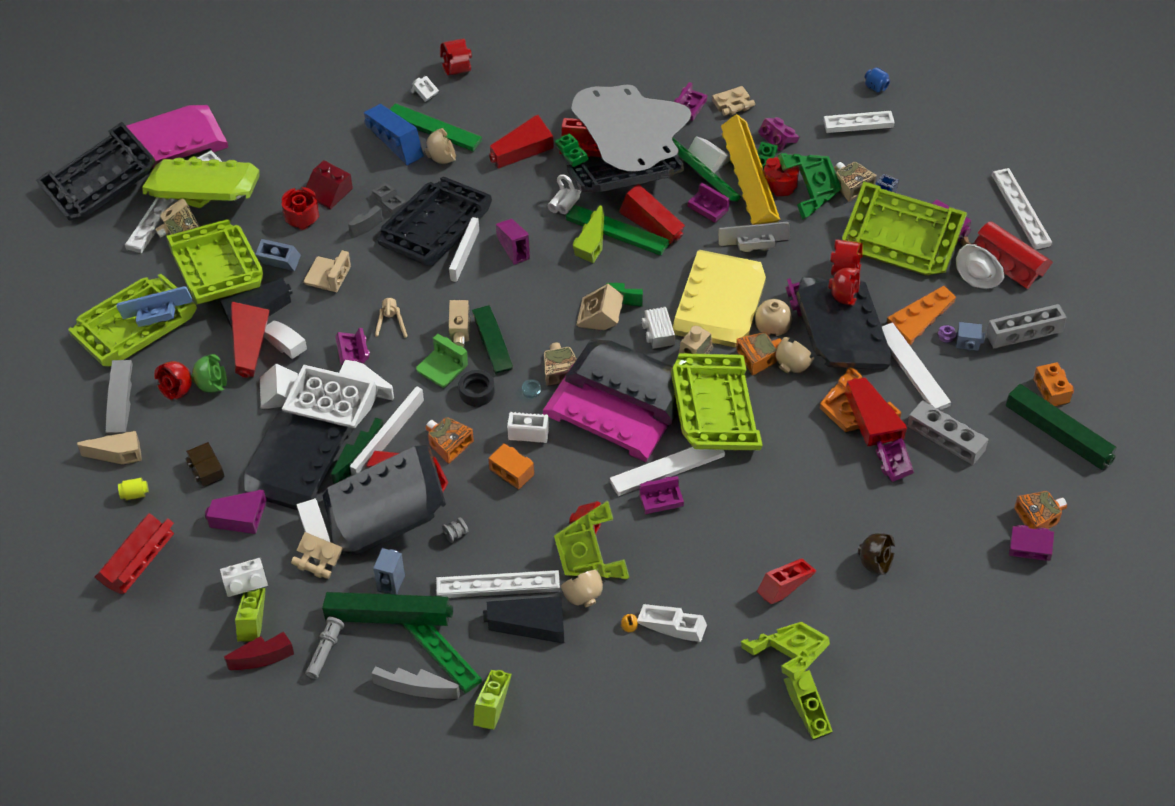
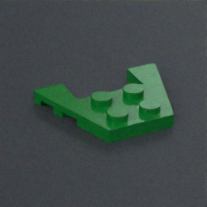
[778,153,842,220]

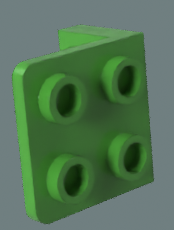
[416,334,468,388]

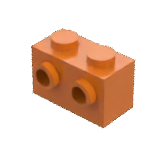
[1033,362,1074,406]
[488,444,534,489]

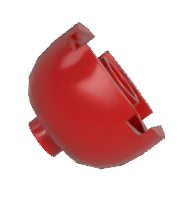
[829,268,860,306]
[154,361,192,400]

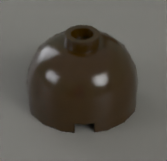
[858,533,895,575]

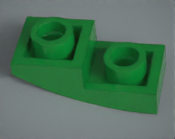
[555,134,588,167]
[757,142,778,170]
[606,283,643,307]

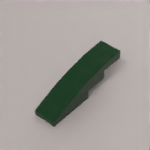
[472,305,513,374]
[331,418,383,485]

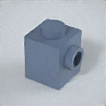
[956,322,985,351]

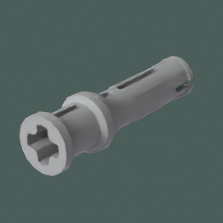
[305,617,344,679]

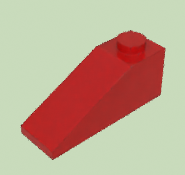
[756,558,816,604]

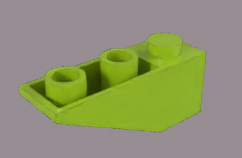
[573,205,604,263]
[235,588,266,642]
[473,670,512,730]
[784,670,833,739]

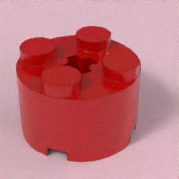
[440,38,472,75]
[764,157,799,197]
[281,187,320,230]
[830,239,863,276]

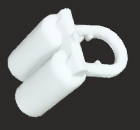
[547,175,581,214]

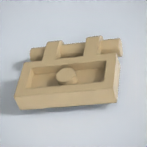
[712,86,755,116]
[291,532,343,579]

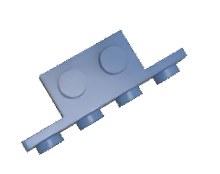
[116,286,192,327]

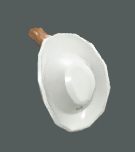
[956,237,1004,289]

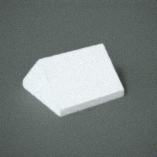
[688,137,731,173]
[260,364,298,409]

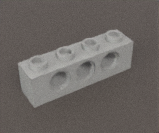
[986,304,1067,349]
[907,400,988,465]

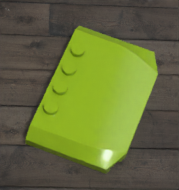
[143,158,260,201]
[842,181,967,275]
[167,220,263,305]
[68,274,197,366]
[671,353,763,450]

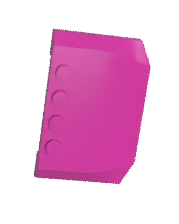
[127,105,228,168]
[543,363,668,462]

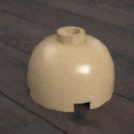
[425,128,456,164]
[755,299,792,336]
[775,337,814,373]
[560,570,603,608]

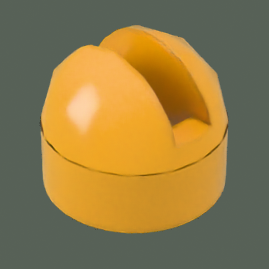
[621,614,638,632]

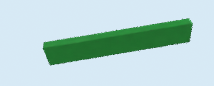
[390,103,482,152]
[672,137,741,202]
[566,204,669,256]
[402,624,482,694]

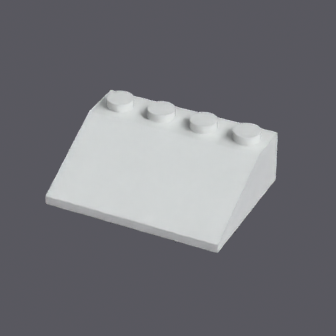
[282,365,377,428]

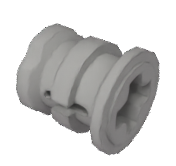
[442,517,469,543]

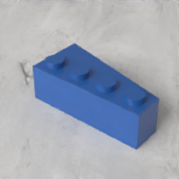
[364,104,424,165]

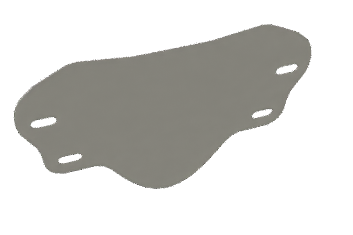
[571,85,691,171]

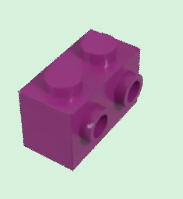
[1009,525,1054,561]

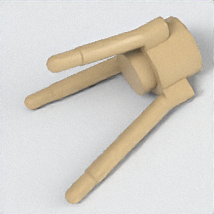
[375,298,407,338]

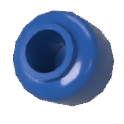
[864,67,890,92]

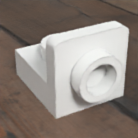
[411,76,439,102]

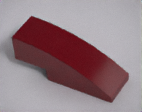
[224,631,294,670]

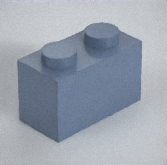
[255,239,301,271]
[373,548,405,595]

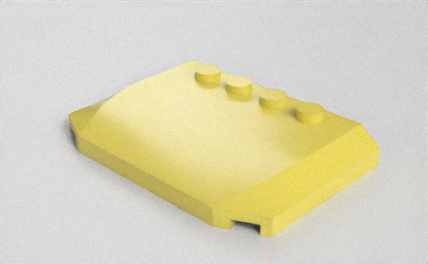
[673,250,766,347]

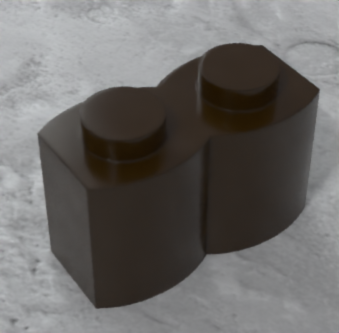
[185,442,225,486]

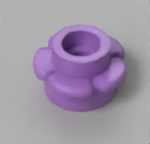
[938,325,957,343]

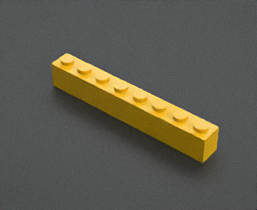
[721,114,780,225]

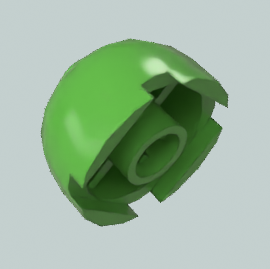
[191,354,227,393]

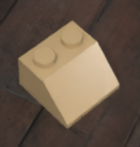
[576,284,623,330]

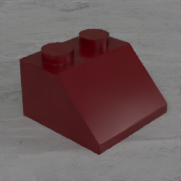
[306,160,353,210]

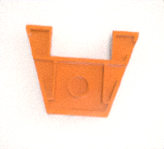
[820,368,901,432]

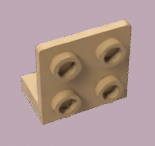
[304,250,351,292]

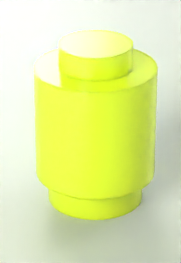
[118,477,149,500]

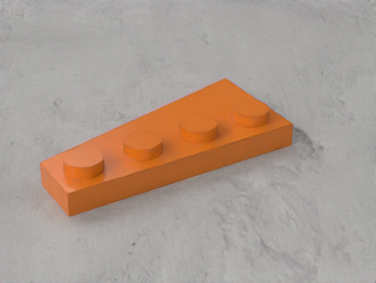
[886,286,956,345]

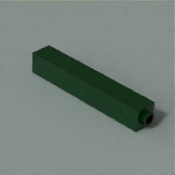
[1006,384,1117,470]
[322,592,453,626]

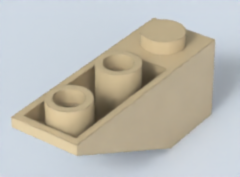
[77,431,142,464]

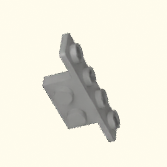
[718,222,790,252]

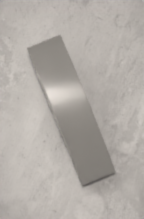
[106,360,133,435]
[371,666,460,699]

